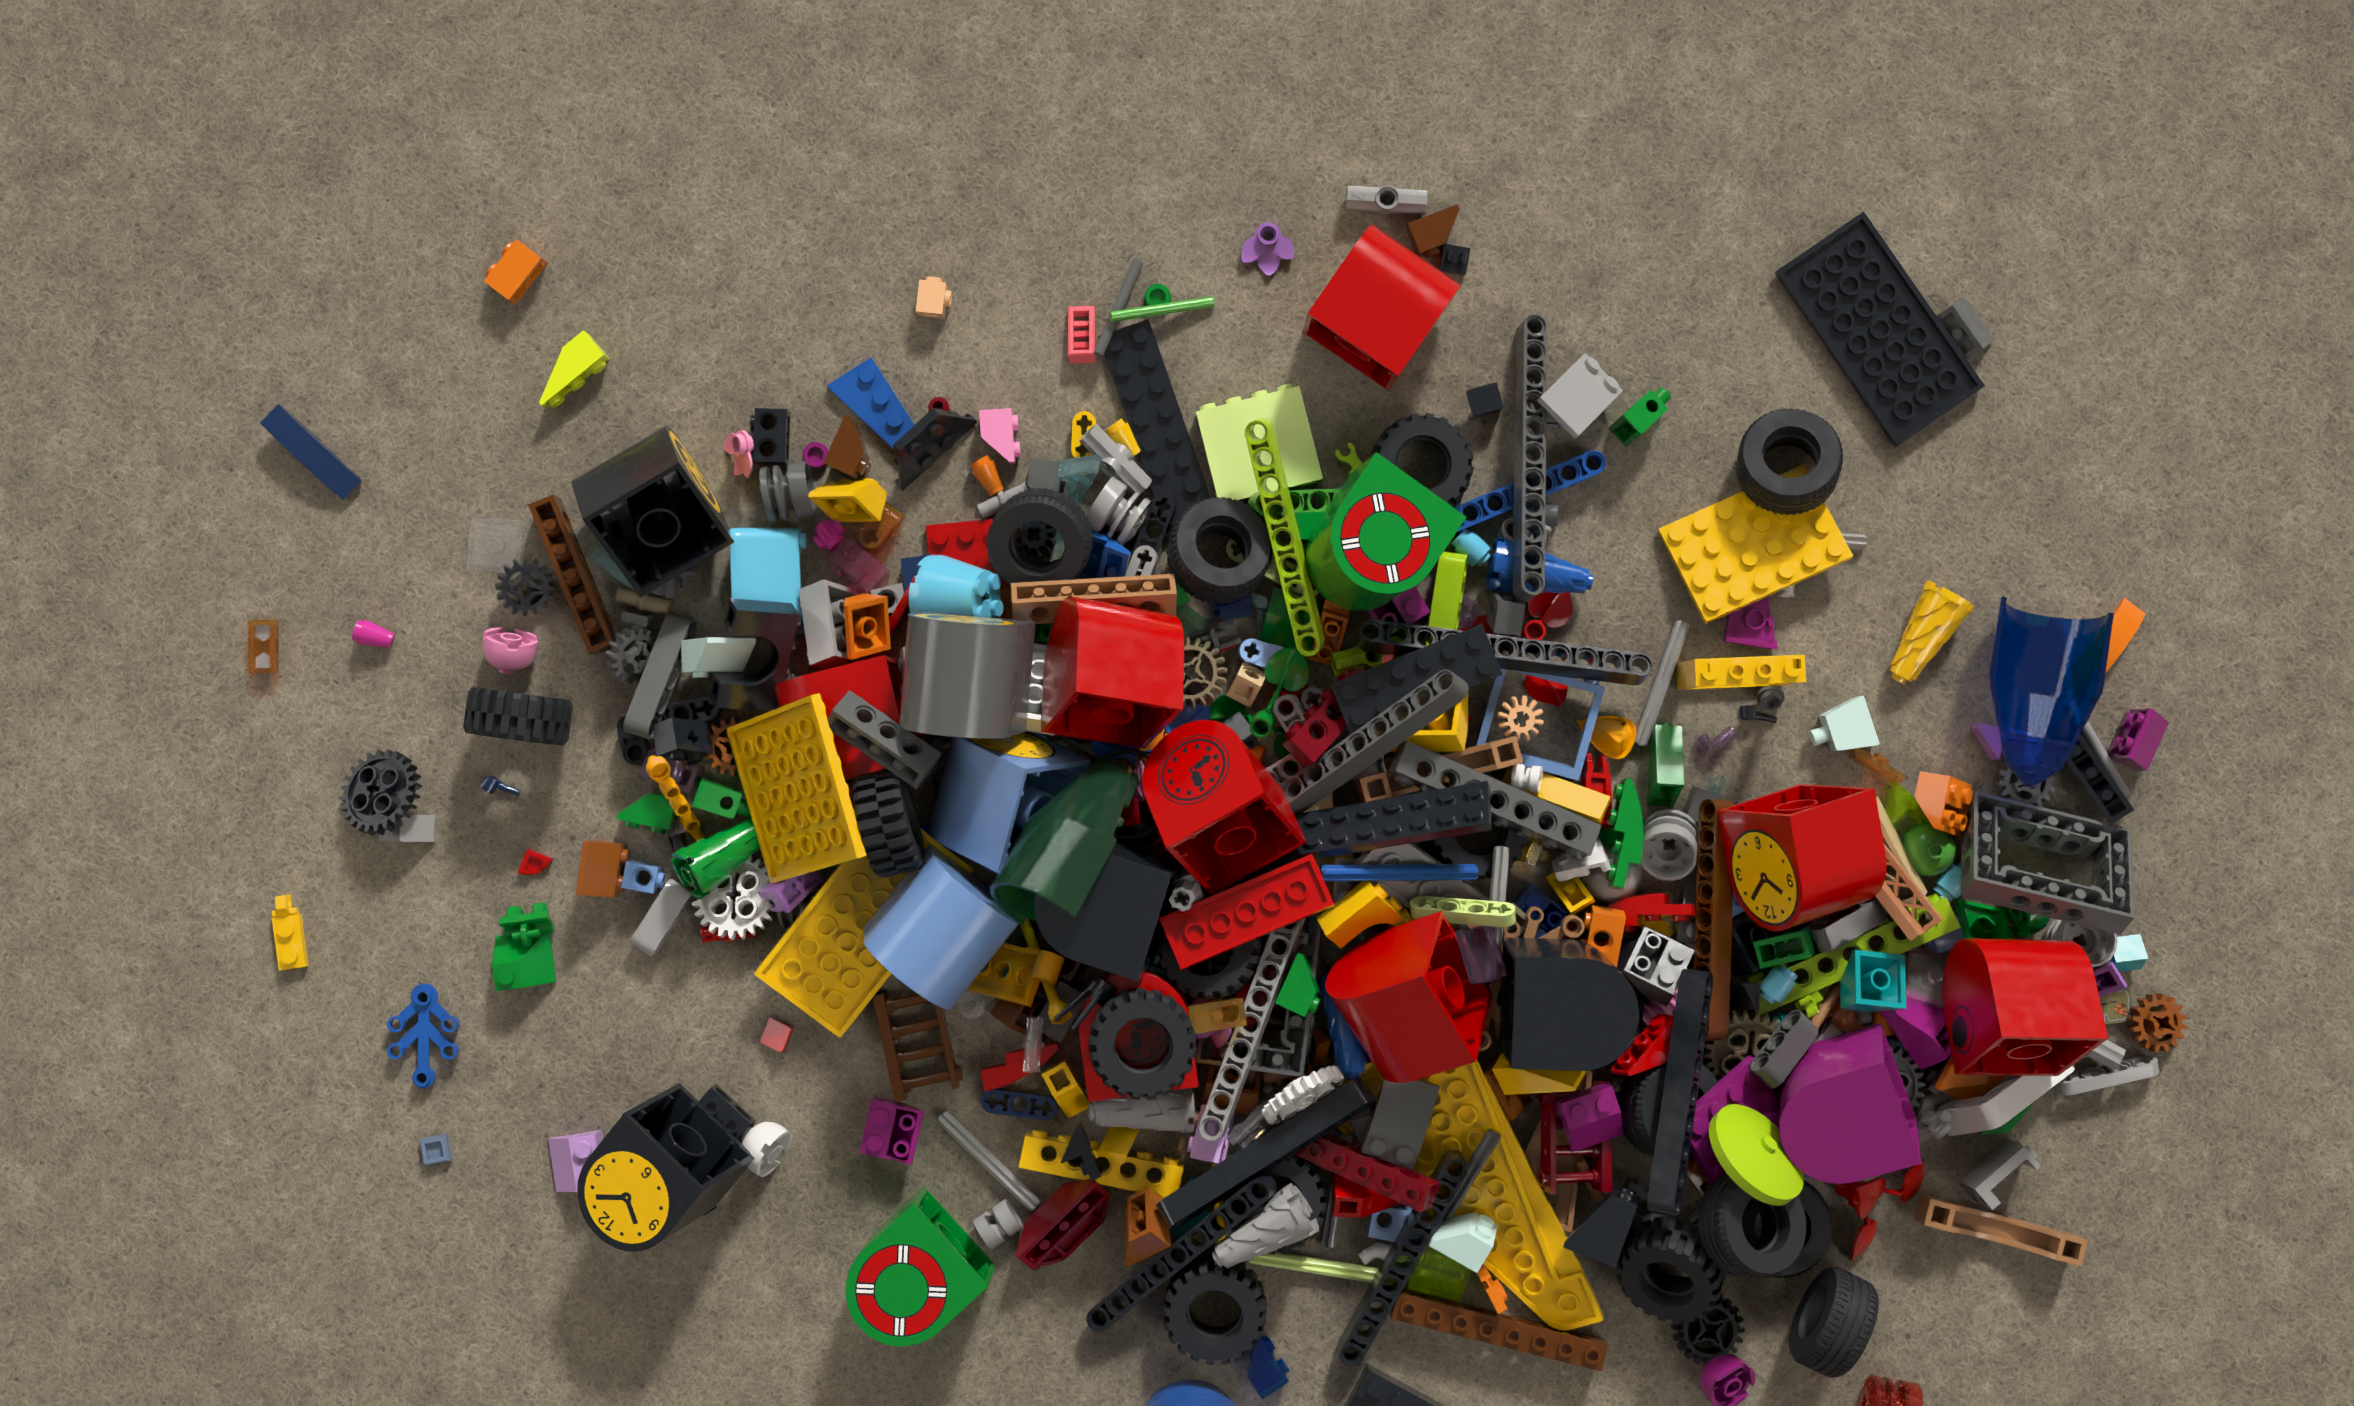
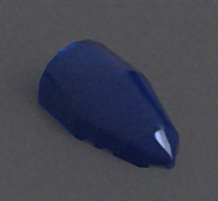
[1988,597,2114,787]

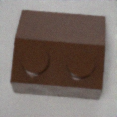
[823,414,871,481]

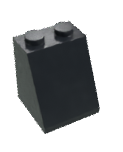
[1563,1186,1641,1268]

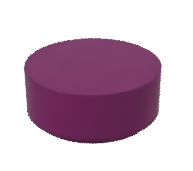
[803,442,829,469]

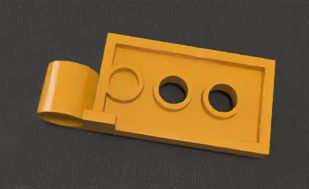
[966,943,1065,1007]

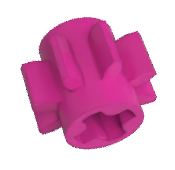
[812,518,846,552]

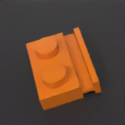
[1477,1264,1508,1314]

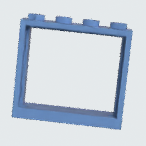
[1474,655,1605,781]

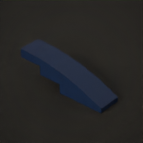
[260,403,362,500]

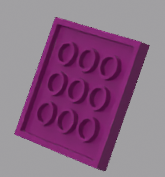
[1690,1056,1780,1186]

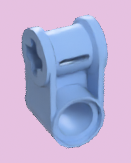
[1238,639,1284,670]

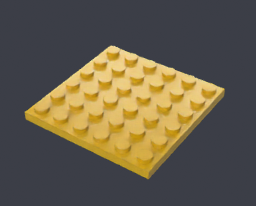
[726,693,866,884]

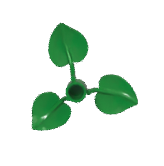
[1209,647,1310,766]

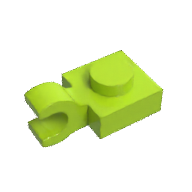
[1335,443,1362,475]
[1794,989,1825,1018]

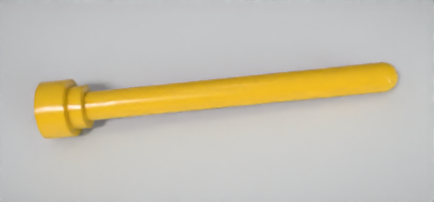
[1018,913,1072,1025]

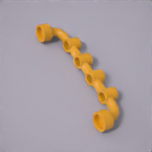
[646,755,707,842]

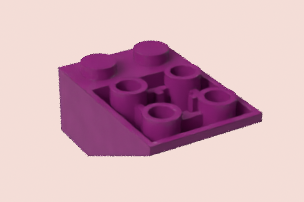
[1878,984,1951,1070]

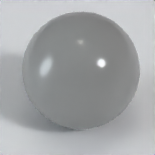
[1582,846,1642,905]

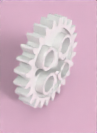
[692,856,774,940]
[1262,1065,1344,1125]

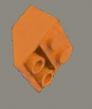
[1914,771,1973,838]

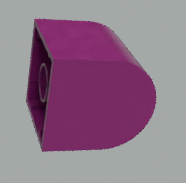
[1780,1023,1922,1184]

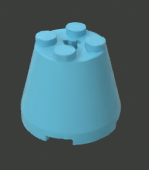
[909,555,1003,618]

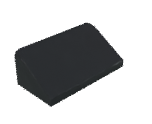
[1729,979,1760,1010]

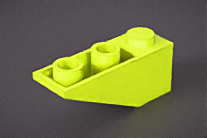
[539,330,609,409]

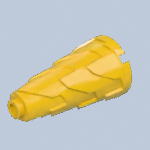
[1889,580,1975,685]

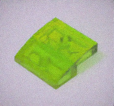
[1407,1243,1472,1302]

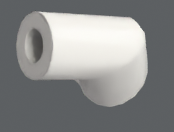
[1358,1241,1400,1265]

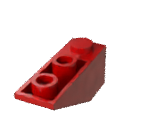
[1610,1013,1674,1076]
[1332,1174,1401,1218]

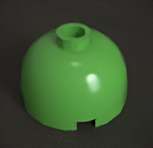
[1901,823,1956,876]

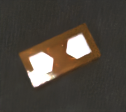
[248,620,279,674]

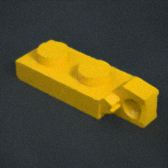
[272,894,308,971]

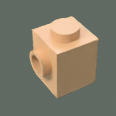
[916,277,952,319]

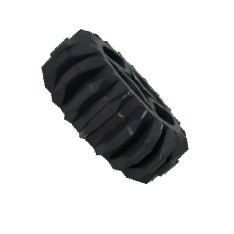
[1671,1294,1745,1364]

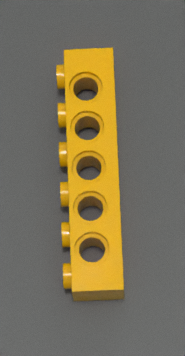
[1019,1129,1184,1197]

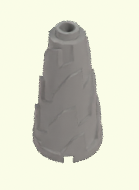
[1088,1088,1195,1133]
[1212,1183,1319,1268]

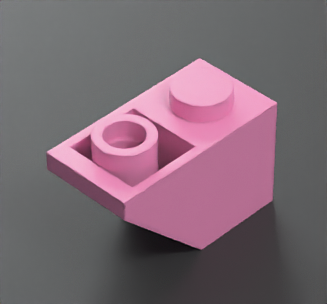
[979,408,1021,465]

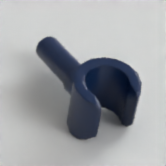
[481,776,521,796]

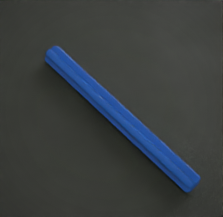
[1320,864,1479,881]

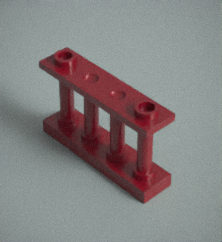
[1538,1080,1612,1194]

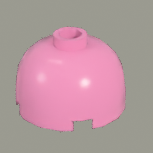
[482,627,538,674]

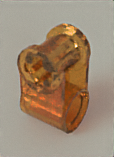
[859,501,905,552]

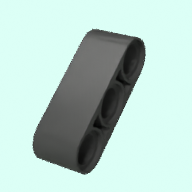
[1808,896,1887,952]
[1750,1010,1818,1088]

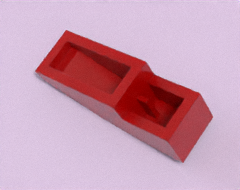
[981,1041,1060,1092]

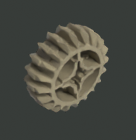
[1183,637,1227,710]

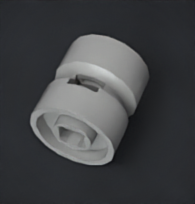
[973,1199,1024,1249]

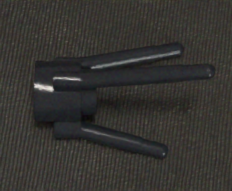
[1054,977,1118,1030]

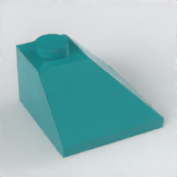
[1840,950,1906,1012]

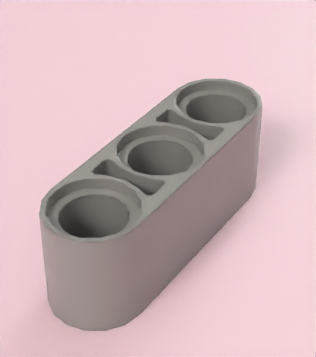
[629,878,693,958]

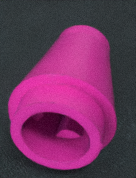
[352,619,395,648]

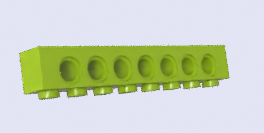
[1747,894,1961,1016]

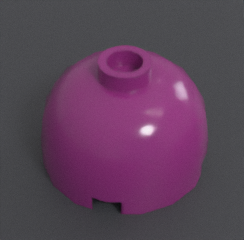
[1699,1354,1755,1406]

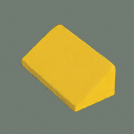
[1097,1127,1139,1166]

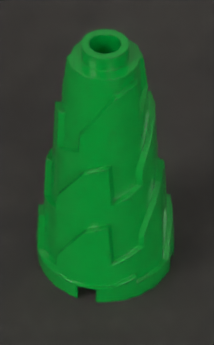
[671,818,760,899]

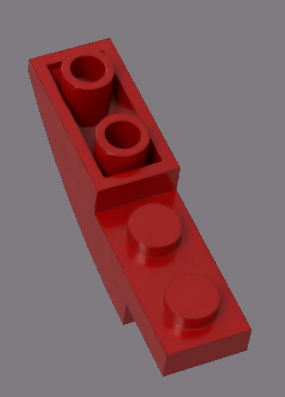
[1583,893,1696,933]

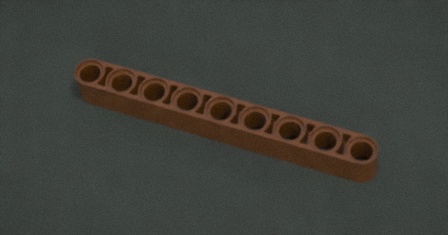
[1693,799,1734,1041]

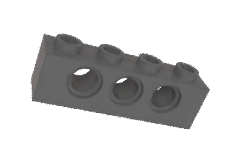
[828,690,941,789]

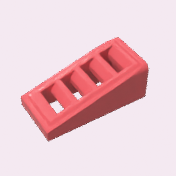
[1068,306,1096,363]

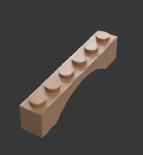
[1355,736,1523,802]
[1915,1194,2088,1267]

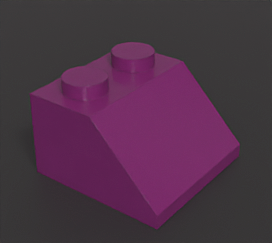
[1556,1083,1623,1152]

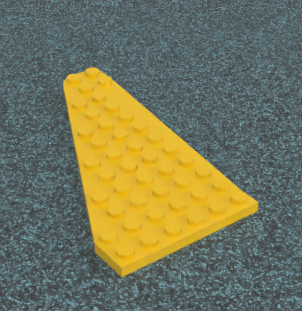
[1330,1059,1604,1331]

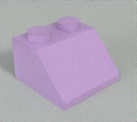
[1187,1105,1236,1165]
[548,1130,603,1192]

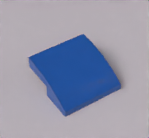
[1078,530,1131,579]

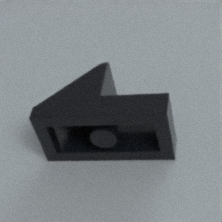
[1061,1122,1102,1181]

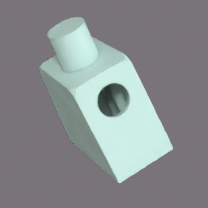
[1809,696,1880,751]

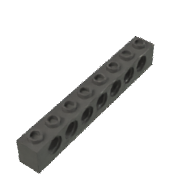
[1388,741,1601,860]

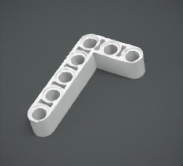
[1936,1066,2075,1136]

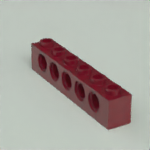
[1285,1120,1440,1212]

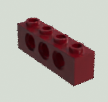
[1282,666,1365,767]

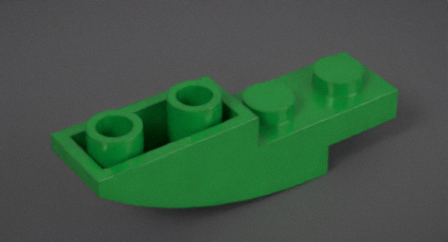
[1606,778,1644,890]

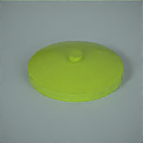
[1709,1104,1804,1206]

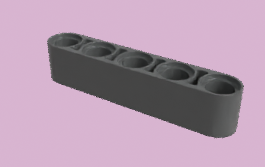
[623,613,697,740]

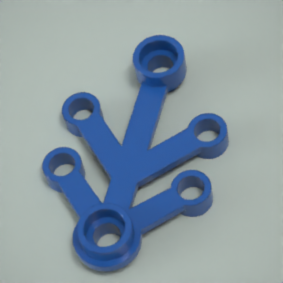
[387,983,460,1088]

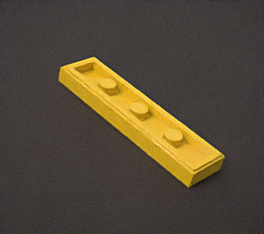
[1501,765,1611,823]

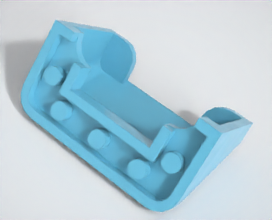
[730,528,807,638]

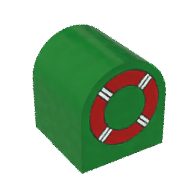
[1305,452,1466,611]
[845,1186,996,1347]

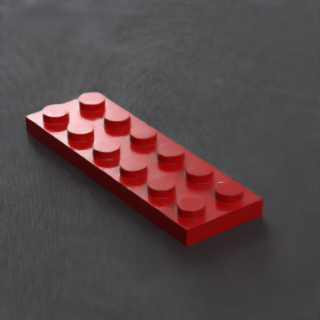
[1159,854,1334,971]

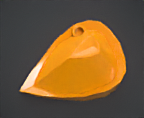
[1576,715,1636,759]

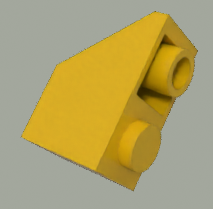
[1041,1058,1091,1119]

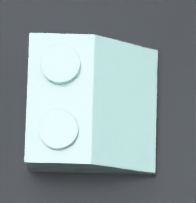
[681,637,756,678]
[1429,1212,1498,1273]

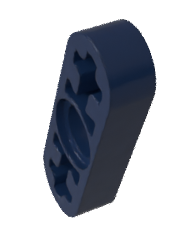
[981,1088,1058,1121]

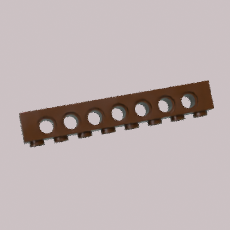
[1389,1288,1608,1372]

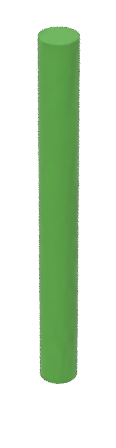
[1109,296,1215,322]

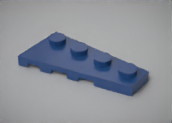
[826,357,914,448]

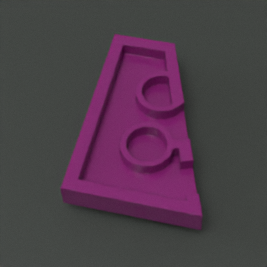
[1723,596,1778,650]

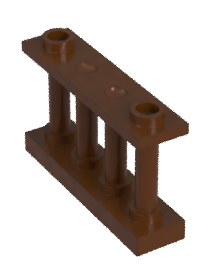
[873,992,963,1102]

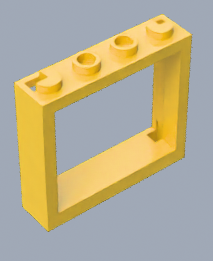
[1676,655,1806,690]

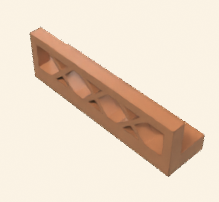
[1876,844,1944,941]

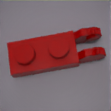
[1582,753,1612,828]

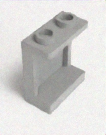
[1959,1139,2041,1210]

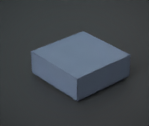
[419,1133,453,1166]

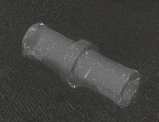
[1022,1016,1044,1073]

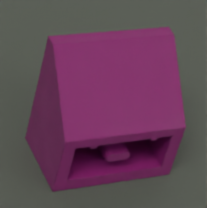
[1367,586,1430,624]
[2109,708,2169,771]
[859,1096,924,1165]

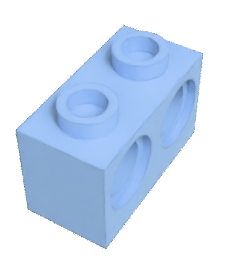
[1366,1205,1427,1242]

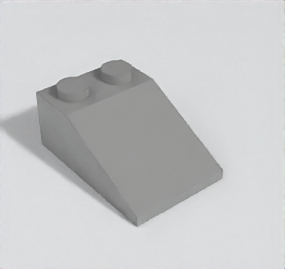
[1537,353,1623,439]

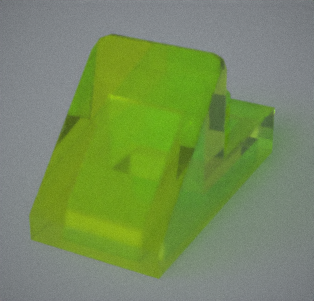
[1884,781,1930,824]

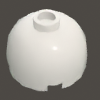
[741,1122,793,1177]

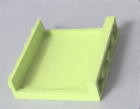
[1196,383,1323,502]

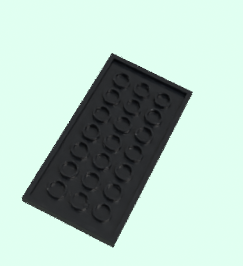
[1774,211,1985,447]

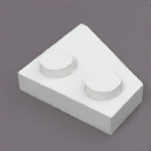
[1551,838,1611,882]

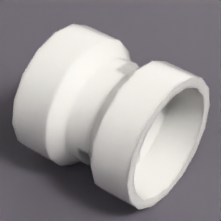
[1511,764,1543,793]

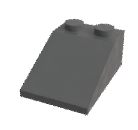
[1361,1079,1439,1170]

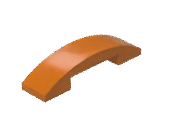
[2059,598,2146,698]

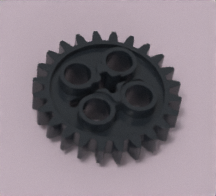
[339,749,422,836]

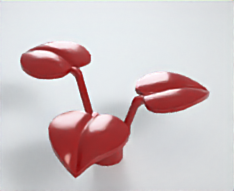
[1460,592,1572,706]
[1834,1158,1925,1261]

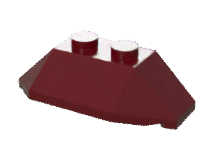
[1015,1179,1111,1271]

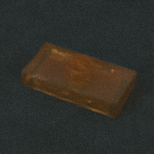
[1849,748,1906,784]

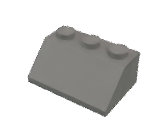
[799,579,867,669]

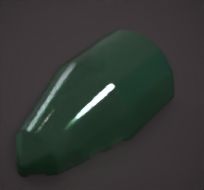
[990,758,1138,924]

